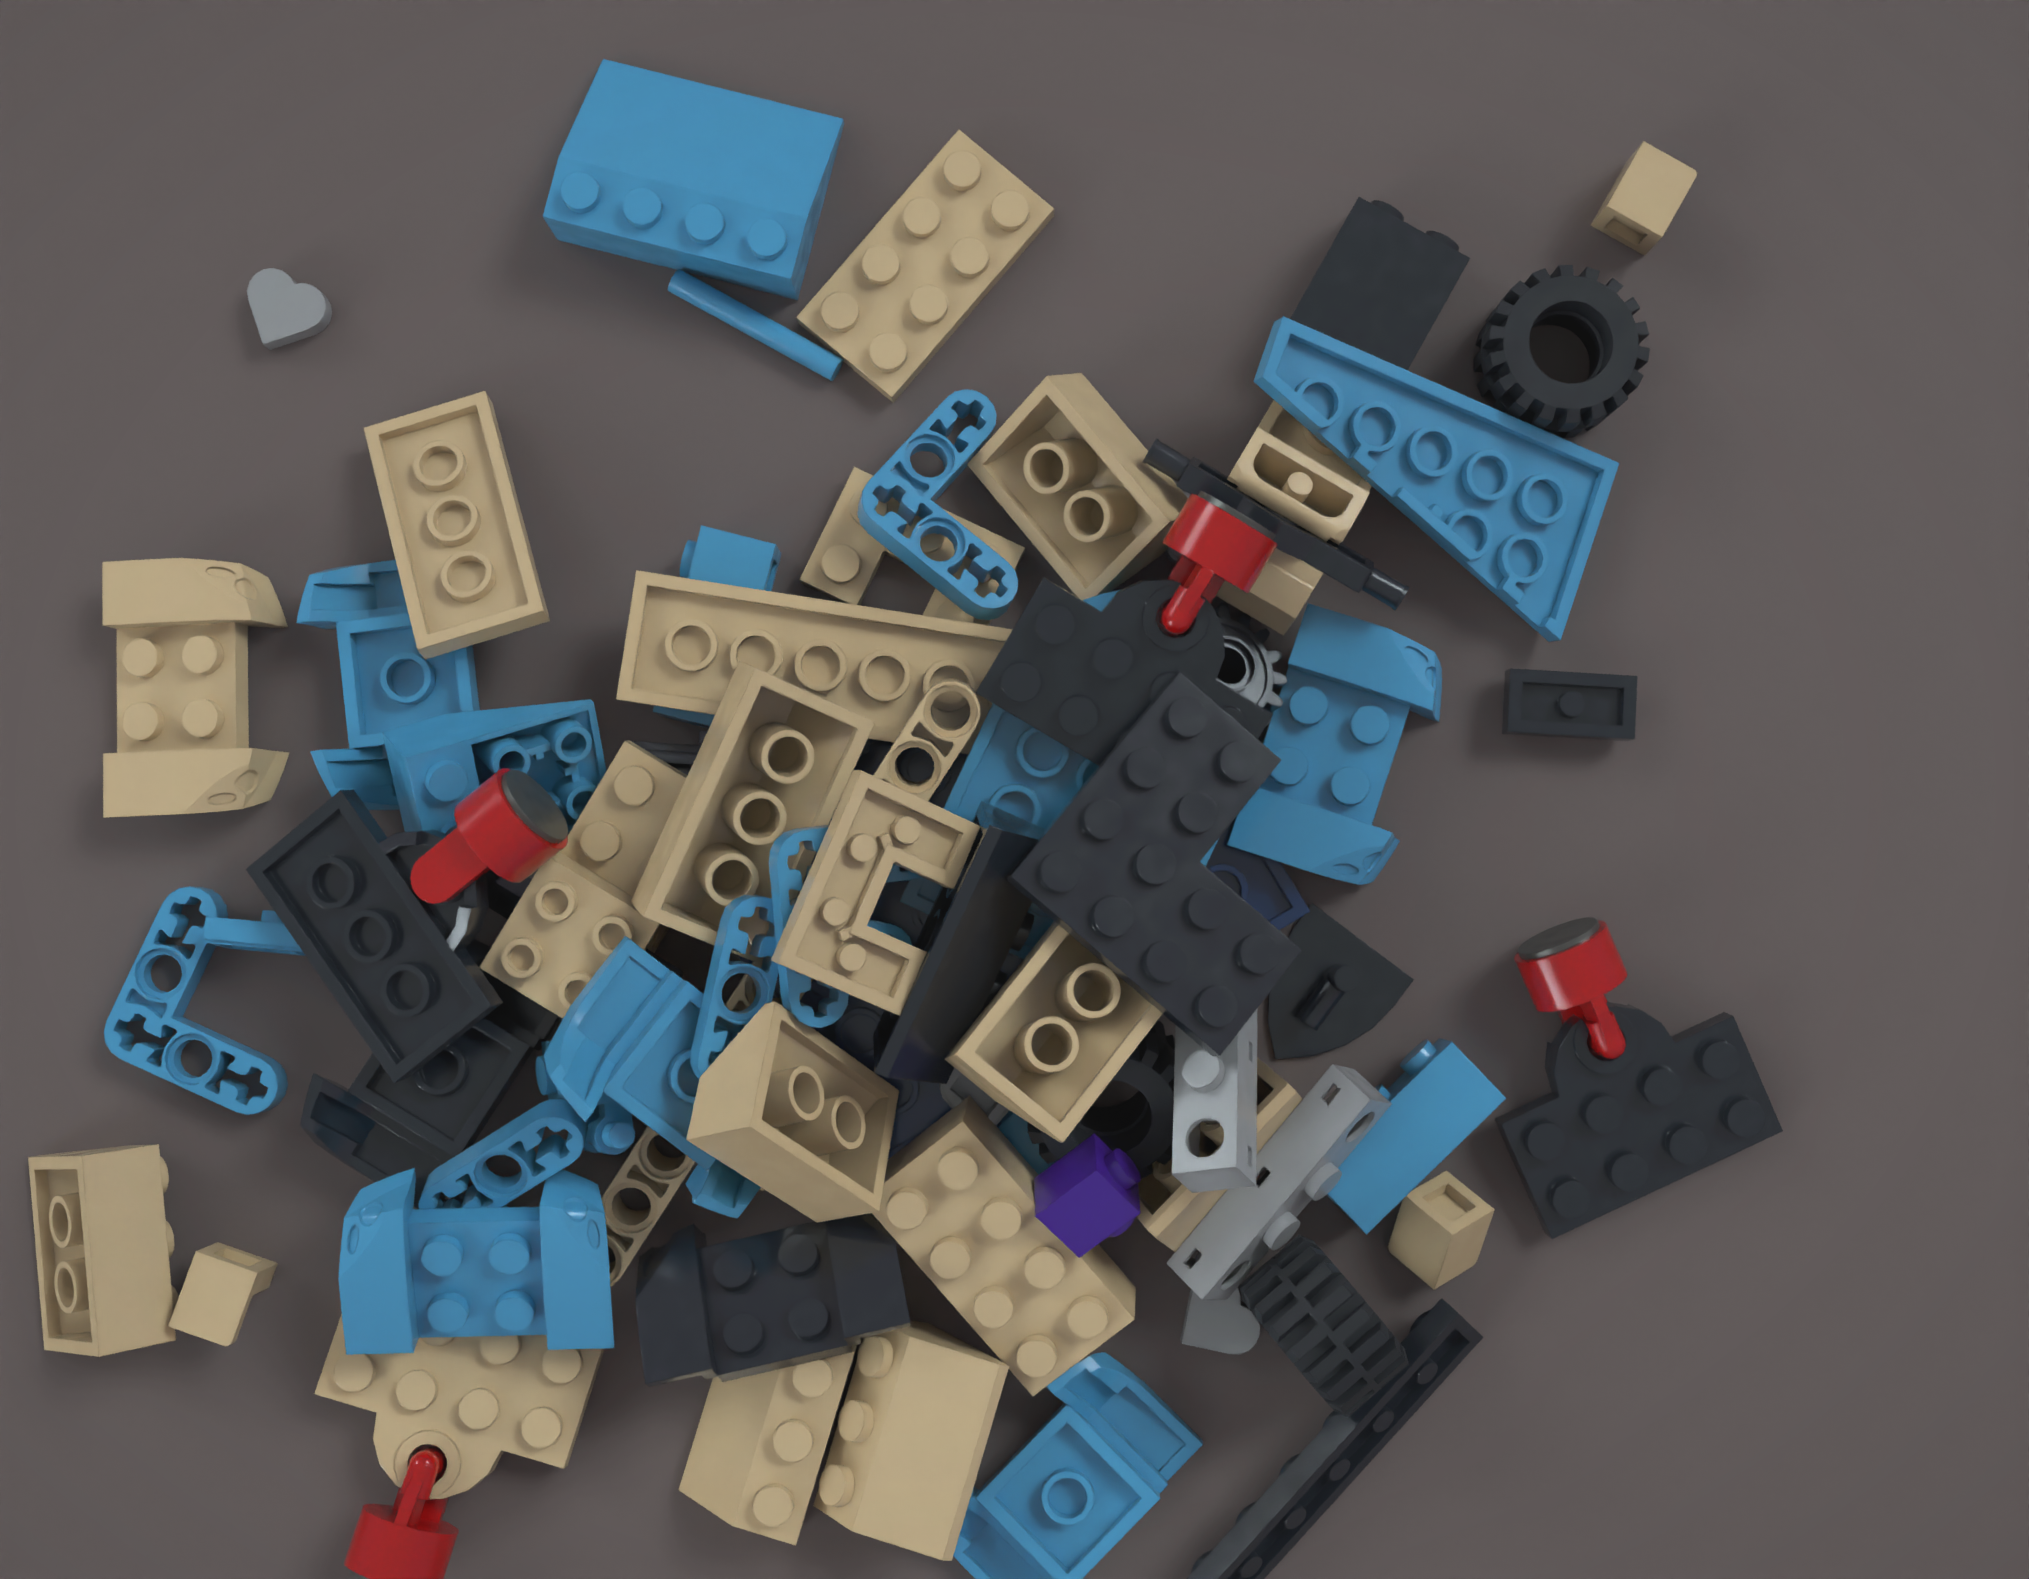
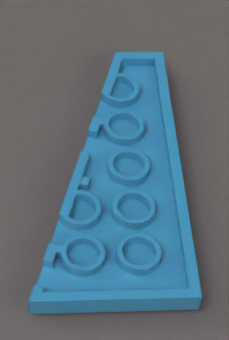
[1253,316,1619,642]

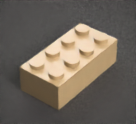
[872,1095,1136,1396]

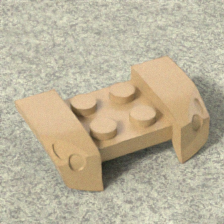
[102,558,289,818]

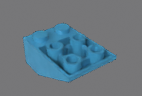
[382,699,606,834]

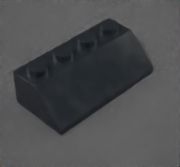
[873,801,1046,1084]

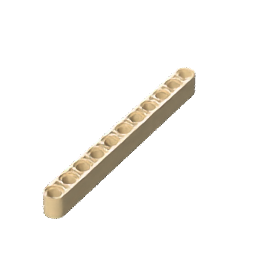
[601,679,980,1287]

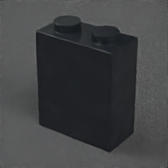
[1290,197,1470,370]

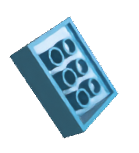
[543,59,844,300]

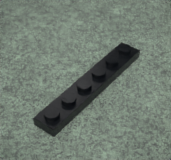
[1186,1298,1483,1579]

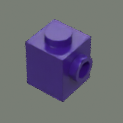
[1034,1133,1141,1258]

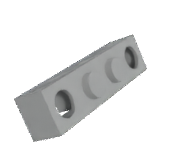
[1172,1009,1257,1193]
[1166,1064,1392,1300]

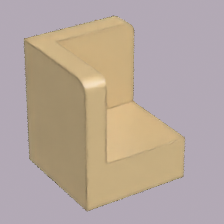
[1591,141,1697,256]
[1388,1171,1495,1290]
[168,1242,278,1346]

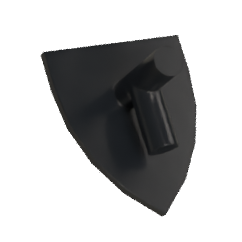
[1268,903,1414,1059]

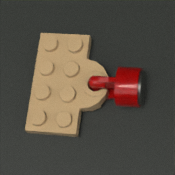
[314,1314,605,1579]

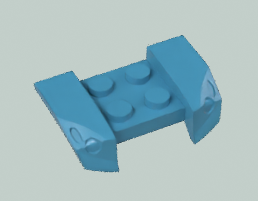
[296,560,480,810]
[1227,603,1442,885]
[544,936,761,1219]
[338,1168,614,1355]
[953,1352,1203,1579]

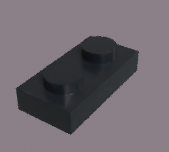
[1502,668,1638,741]

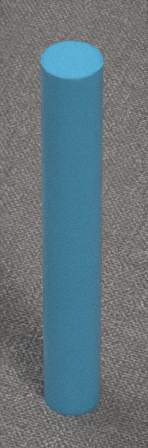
[668,269,844,381]

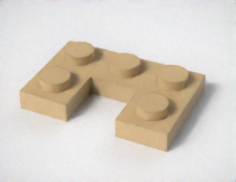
[799,467,1025,626]
[771,770,980,1016]

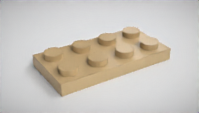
[796,130,1054,403]
[364,391,550,660]

